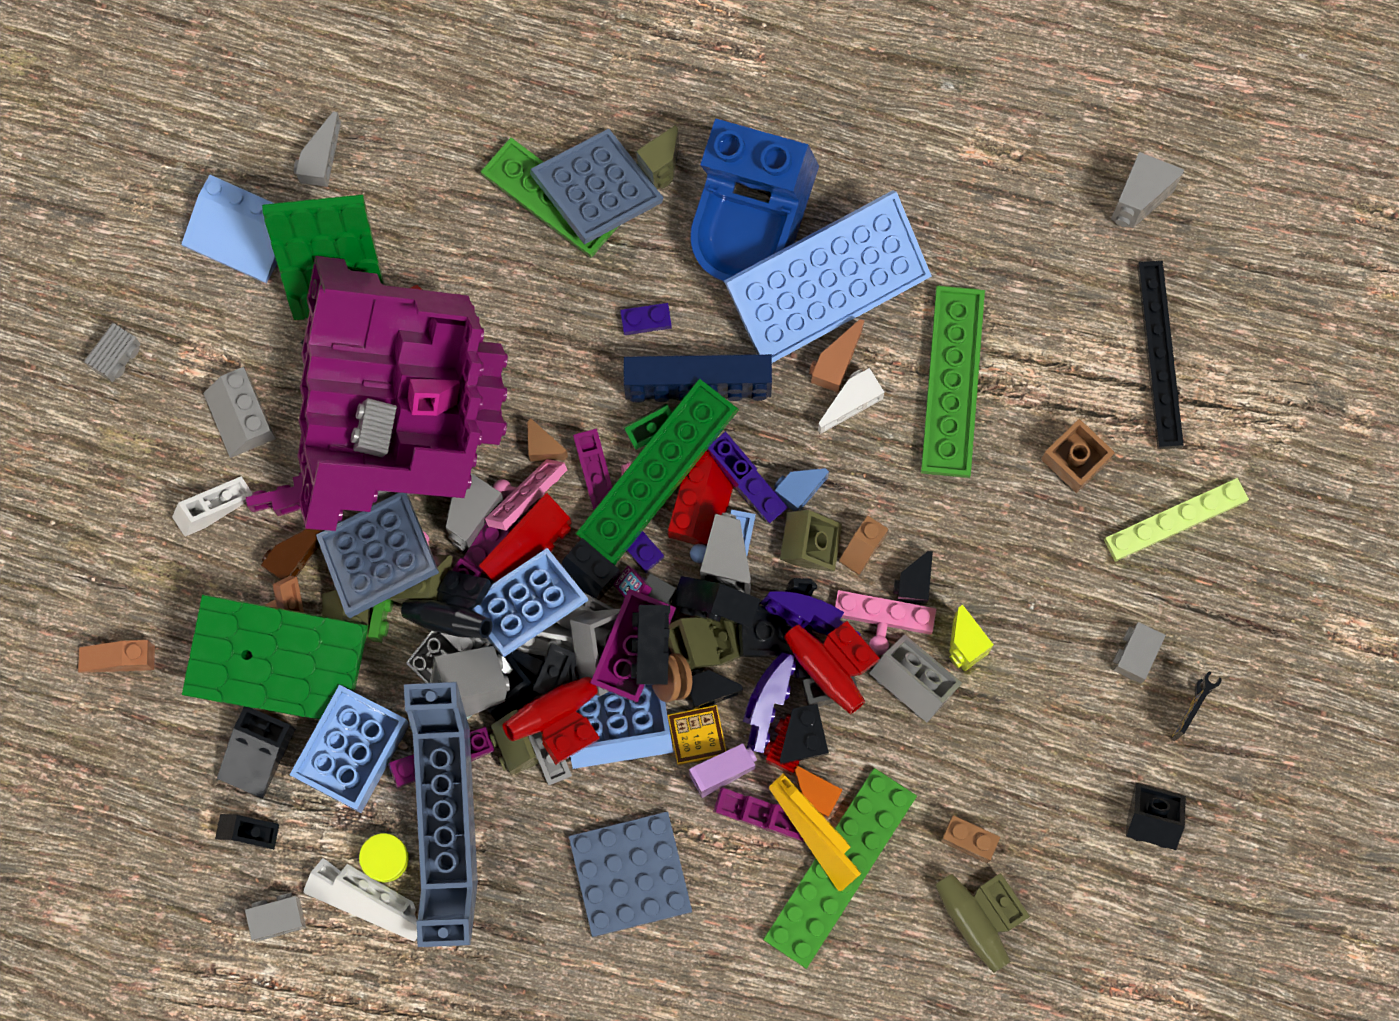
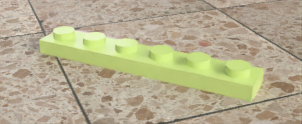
[1104,478,1249,562]

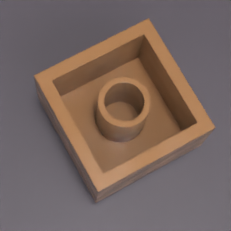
[1041,419,1115,494]

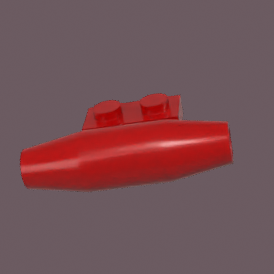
[784,621,880,714]
[502,676,600,765]

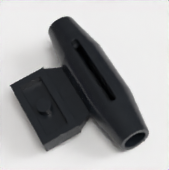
[401,570,493,638]

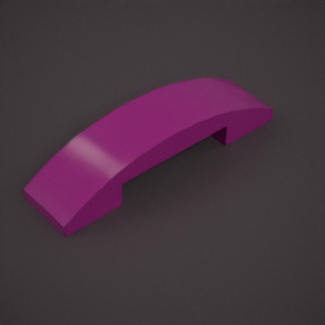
[573,428,613,511]

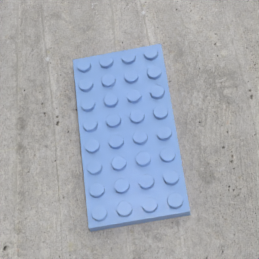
[724,190,932,363]

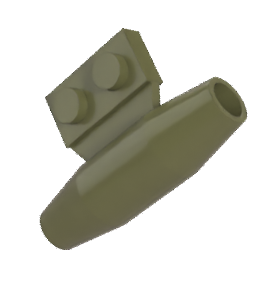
[935,873,1030,973]

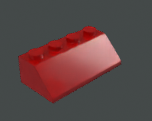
[668,450,734,546]
[479,493,572,584]

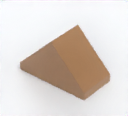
[527,418,568,462]

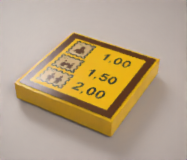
[668,705,726,765]

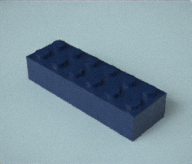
[624,354,772,403]

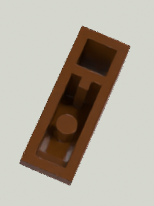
[261,529,325,581]

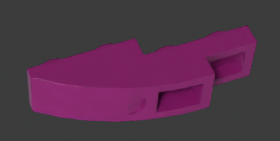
[246,472,303,516]
[452,523,511,578]
[388,727,494,788]

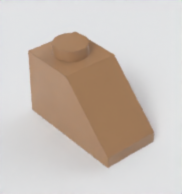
[839,516,888,575]

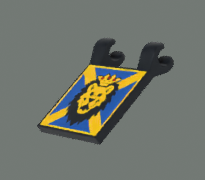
[1170,671,1222,741]

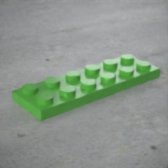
[481,138,619,258]

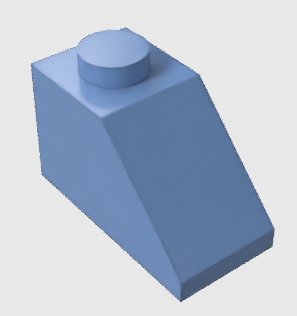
[774,468,829,511]

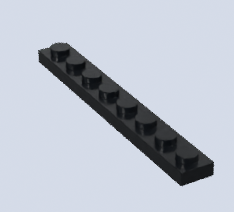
[1137,261,1184,449]

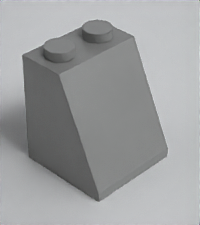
[1111,152,1184,228]
[446,473,504,552]
[700,513,751,595]
[431,646,510,717]

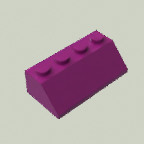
[591,589,676,703]

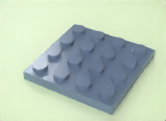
[530,129,664,245]
[316,493,439,618]
[569,812,693,937]

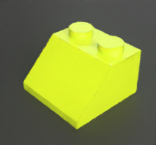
[949,605,994,672]

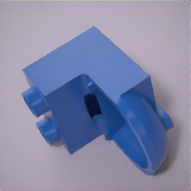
[691,118,819,282]

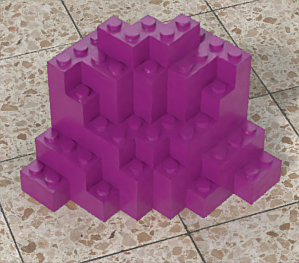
[297,256,508,531]

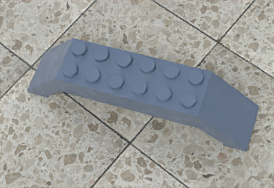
[404,682,478,947]

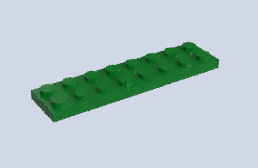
[576,379,739,565]

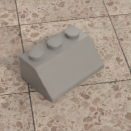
[203,367,276,458]
[570,608,621,696]
[869,634,962,723]

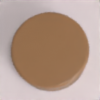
[652,653,692,702]

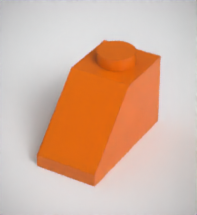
[794,766,843,820]

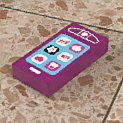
[613,565,652,597]

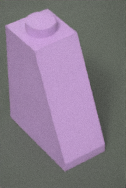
[689,743,757,798]

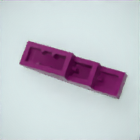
[713,788,805,843]

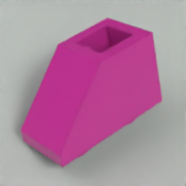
[407,379,460,416]

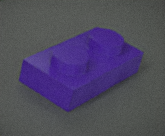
[620,303,672,336]
[626,531,665,573]

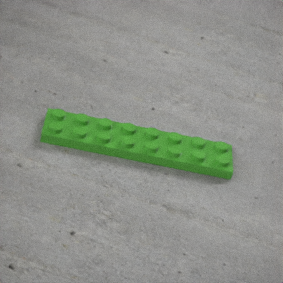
[921,286,985,478]
[763,768,917,969]

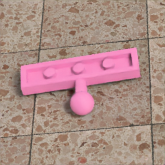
[485,459,567,530]
[835,590,936,655]

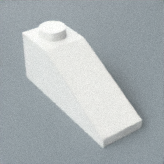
[818,368,884,434]
[172,476,252,537]

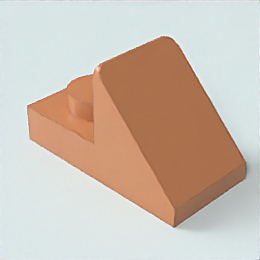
[265,576,304,613]

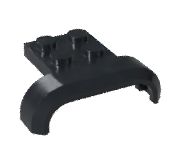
[738,578,817,679]

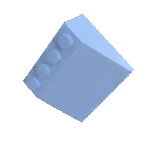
[181,175,277,284]
[472,548,589,657]
[290,685,410,813]
[570,685,673,769]

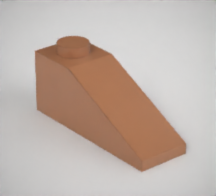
[809,319,865,393]
[78,640,155,673]

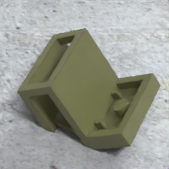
[668,618,740,672]

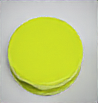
[359,833,409,883]

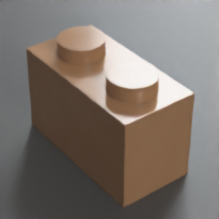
[940,815,1000,863]

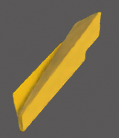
[769,773,861,891]

